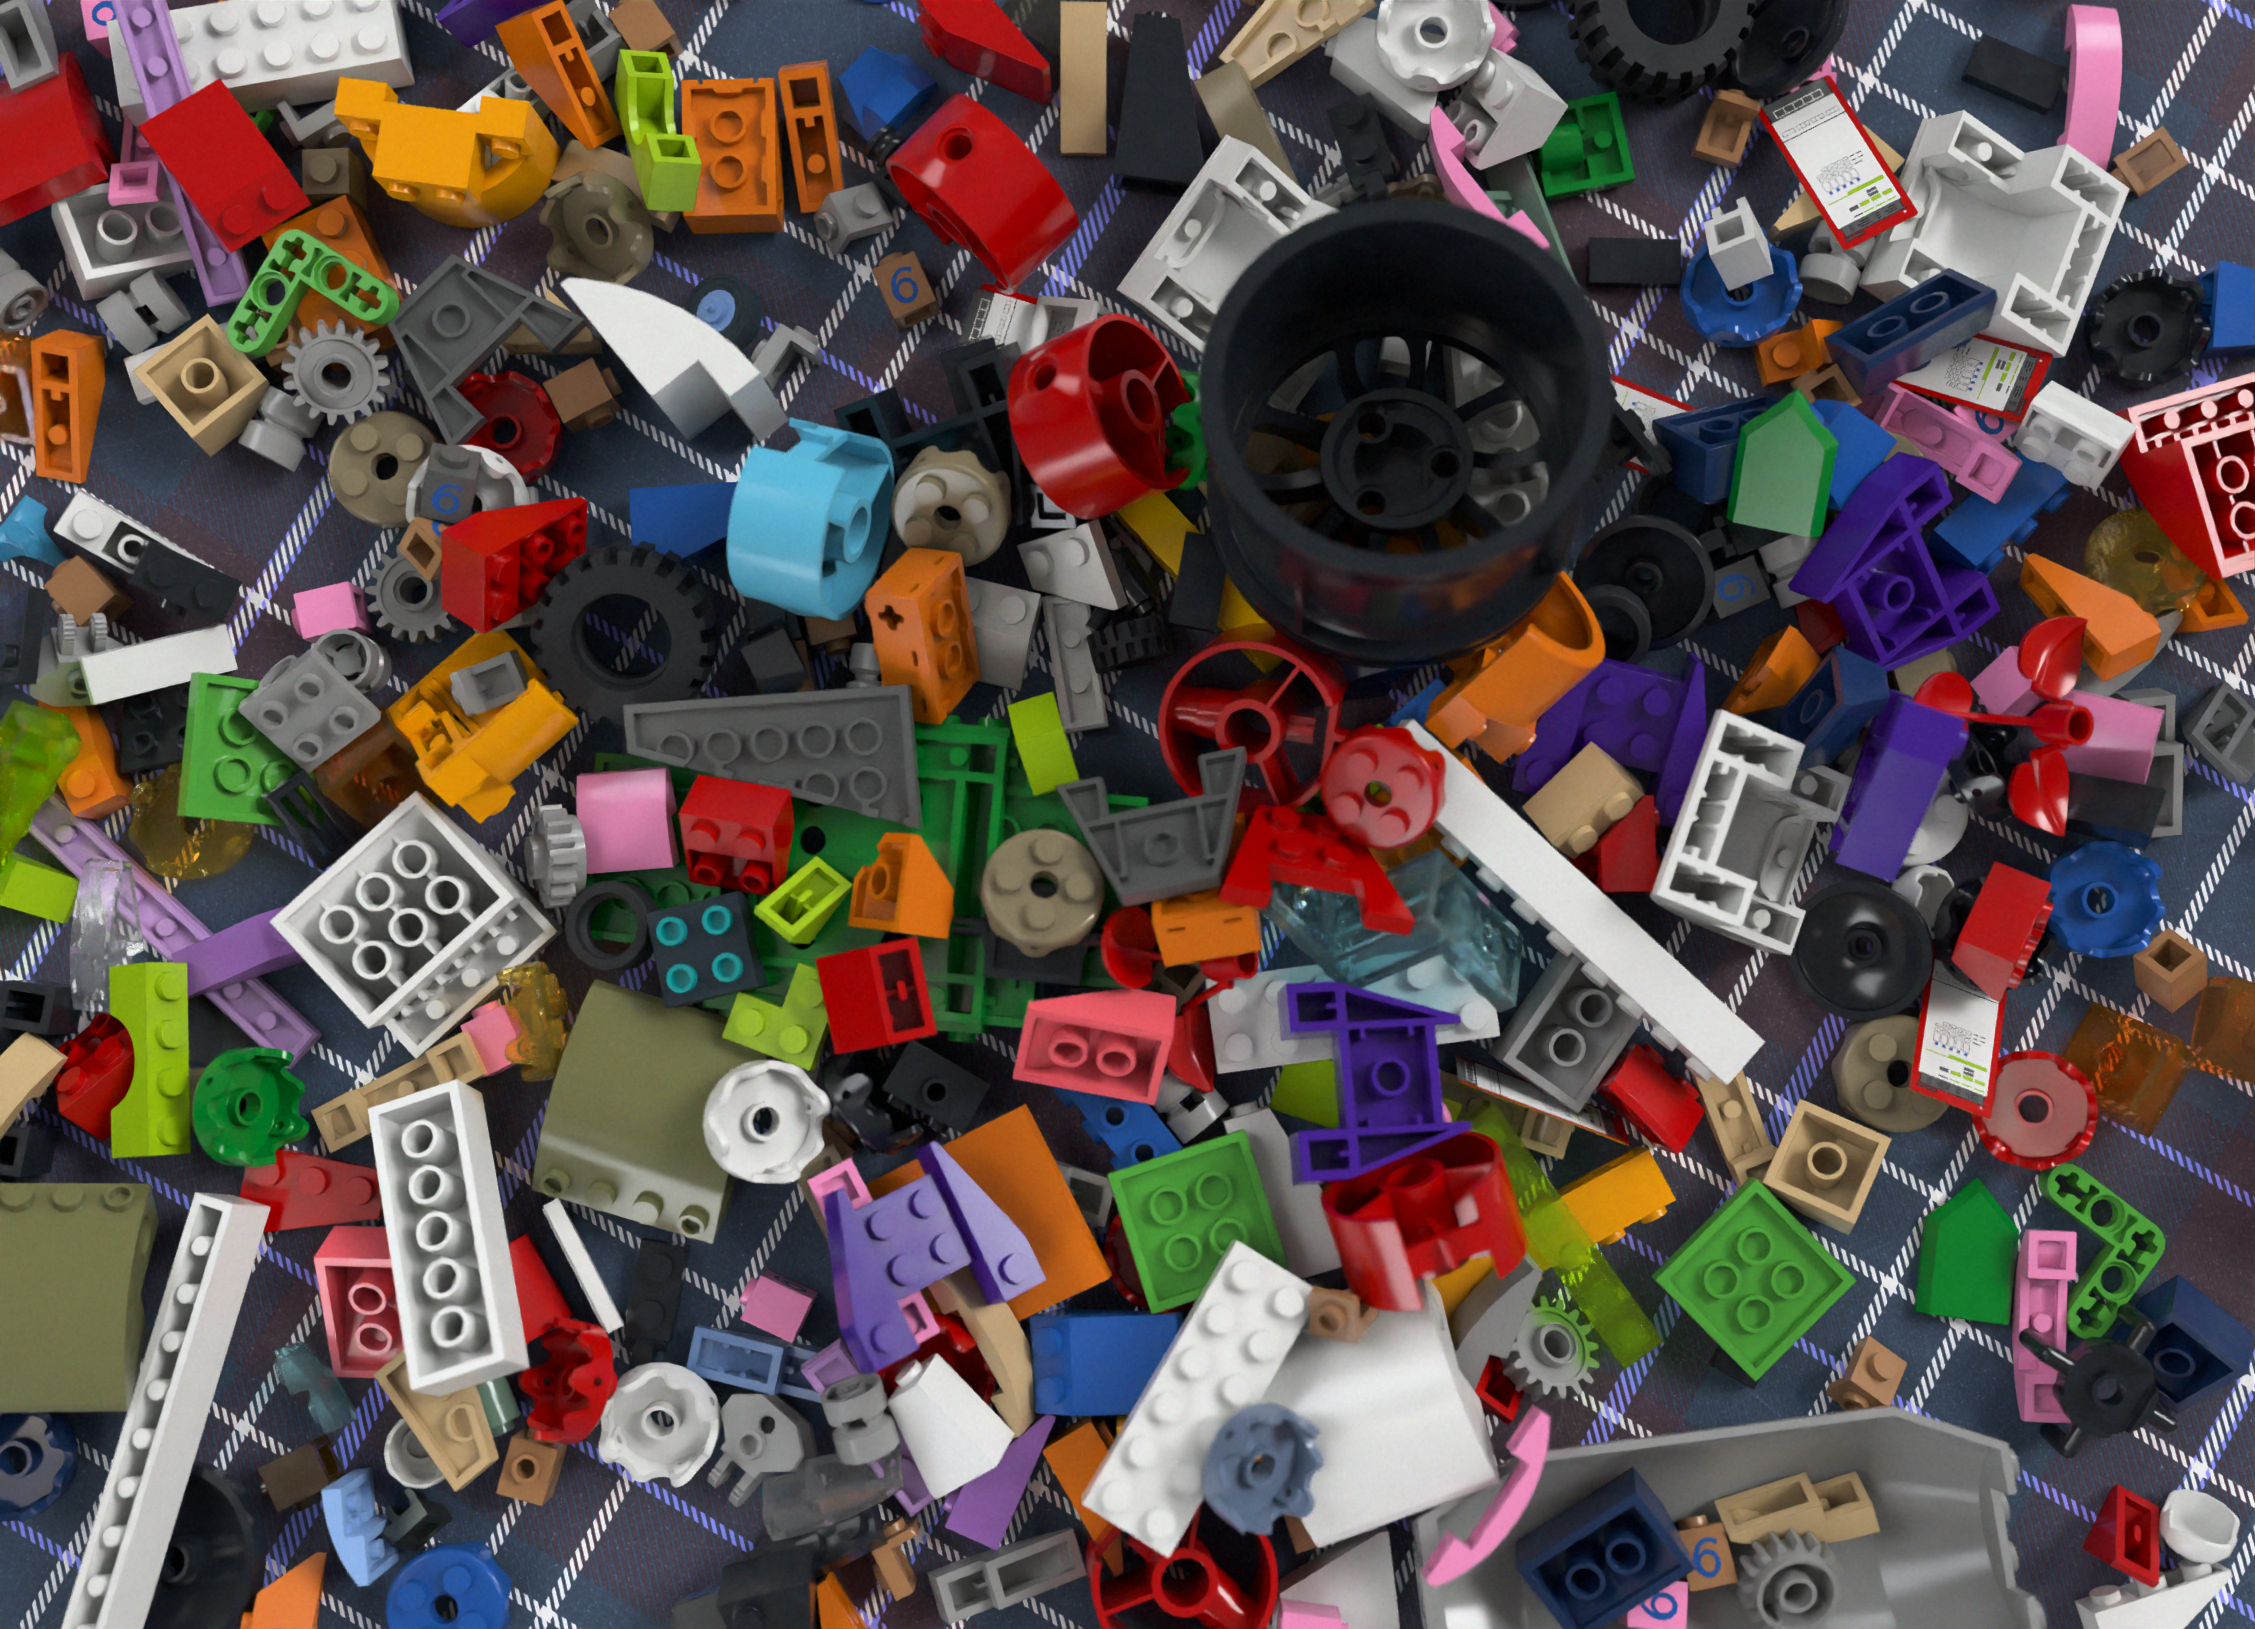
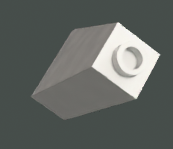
[1222,1100,1342,1279]

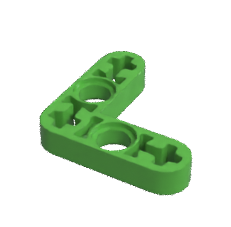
[227,229,399,357]
[2038,1163,2165,1339]

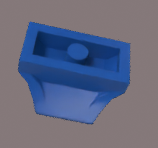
[837,45,938,144]

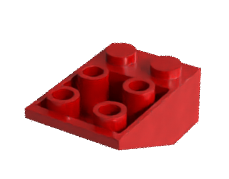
[441,497,587,634]

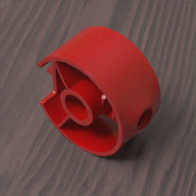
[886,93,1079,295]
[1008,313,1191,519]
[1158,623,1350,820]
[1320,1131,1529,1311]
[1086,1496,1278,1629]

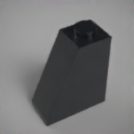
[2065,771,2167,852]

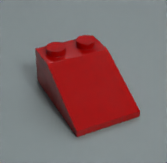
[916,0,1052,105]
[137,78,311,253]

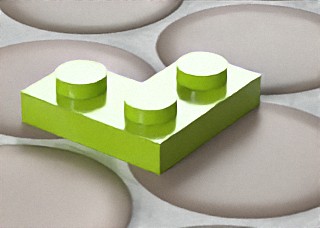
[722,963,829,1071]

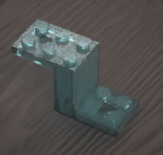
[1259,848,1524,1012]

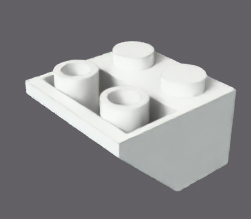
[1445,46,1568,170]
[2012,381,2138,490]

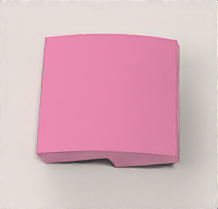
[2058,689,2165,785]
[576,766,680,874]

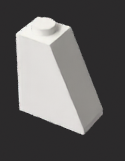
[1324,17,1445,141]
[887,1353,1015,1500]
[1272,1524,1400,1629]

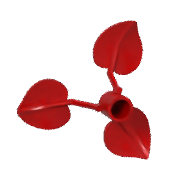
[1912,616,2094,836]
[1101,906,1259,1092]

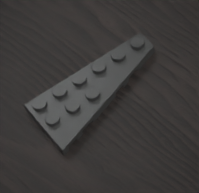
[623,684,923,829]

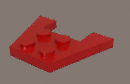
[1218,804,1416,936]

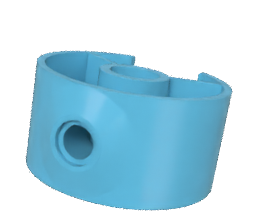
[727,417,895,621]

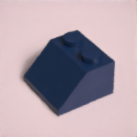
[1781,645,1890,772]
[2110,1274,2254,1414]

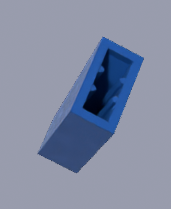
[629,481,738,569]

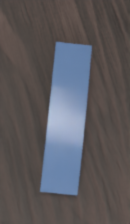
[686,1325,876,1403]

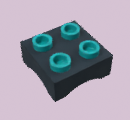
[646,891,768,1008]

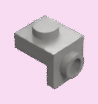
[277,99,352,149]
[814,182,894,255]
[751,323,825,390]
[450,649,530,717]

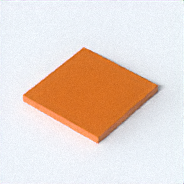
[865,1103,1112,1322]

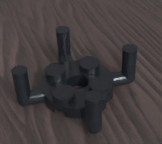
[2019,1304,2178,1459]

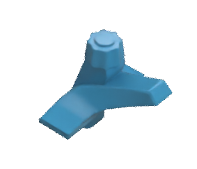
[0,495,70,568]

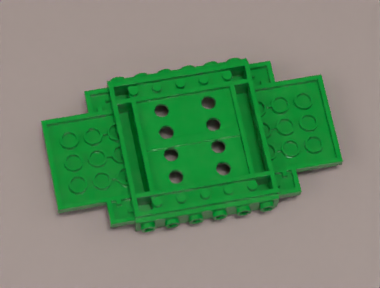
[585,715,1150,1043]

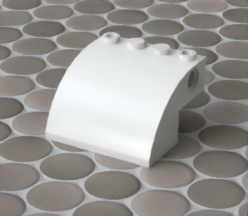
[1858,110,2130,358]
[1116,134,1338,413]
[1650,710,1852,956]
[1259,1279,1501,1548]

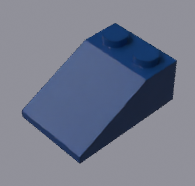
[1030,1308,1182,1416]

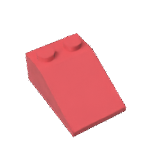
[1012,988,1177,1105]
[314,1226,405,1378]

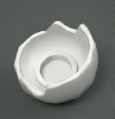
[1891,865,1954,939]
[384,1418,445,1489]
[2159,1489,2240,1564]

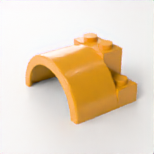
[333,77,563,228]
[388,629,579,824]

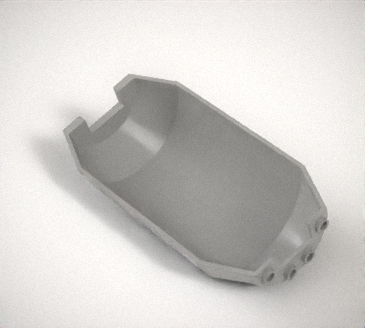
[1413,1405,2046,1629]

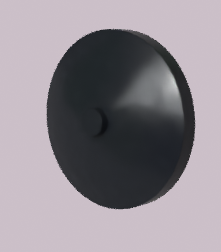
[143,1461,266,1629]

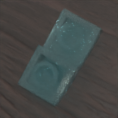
[274,1340,358,1434]

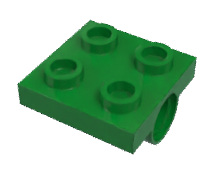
[1531,91,1635,202]

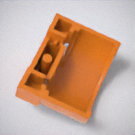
[1424,570,1605,764]

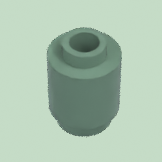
[476,1376,521,1438]

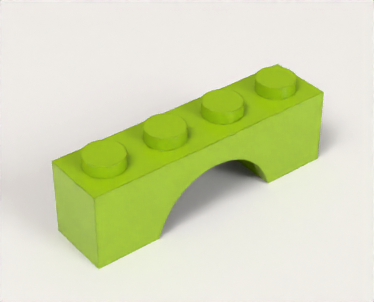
[613,49,702,213]
[109,962,190,1158]

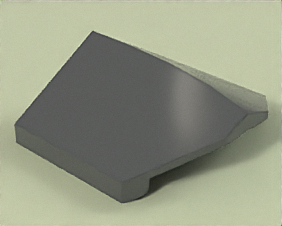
[2180,681,2255,784]

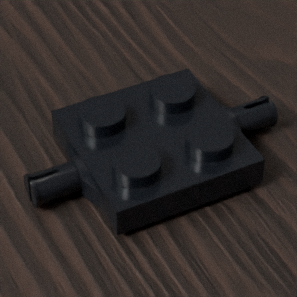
[953,883,1104,985]

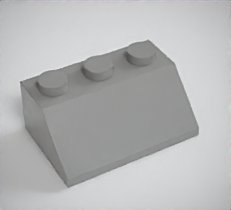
[1487,951,1644,1114]

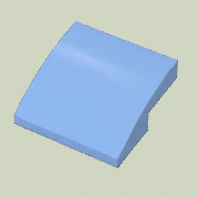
[321,1468,399,1587]

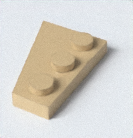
[1219,0,1378,89]
[374,1349,499,1492]

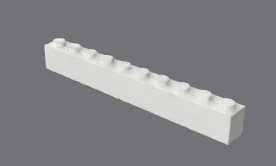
[1373,719,1765,1085]
[61,1192,271,1629]

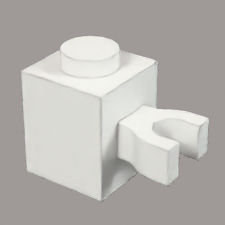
[1704,196,1774,291]

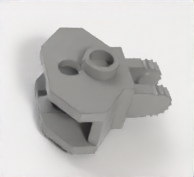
[28,613,124,707]
[707,1394,818,1507]

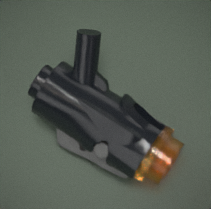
[1062,516,1160,633]

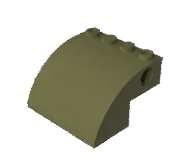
[531,979,772,1244]
[0,1183,159,1413]

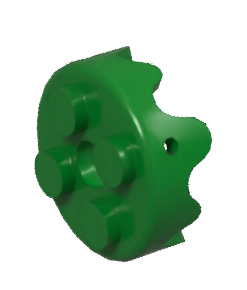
[1165,369,1209,491]
[192,1047,309,1167]

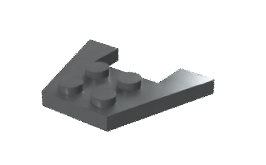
[387,254,588,445]
[1055,746,1247,907]

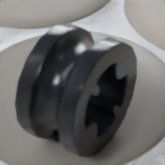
[864,125,907,169]

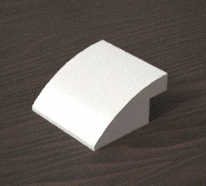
[560,278,788,443]
[269,791,564,1059]

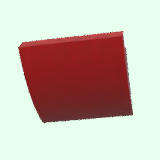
[0,49,119,227]
[2113,372,2255,580]

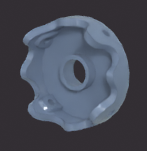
[1202,1402,1324,1535]

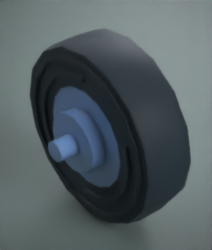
[684,273,763,352]

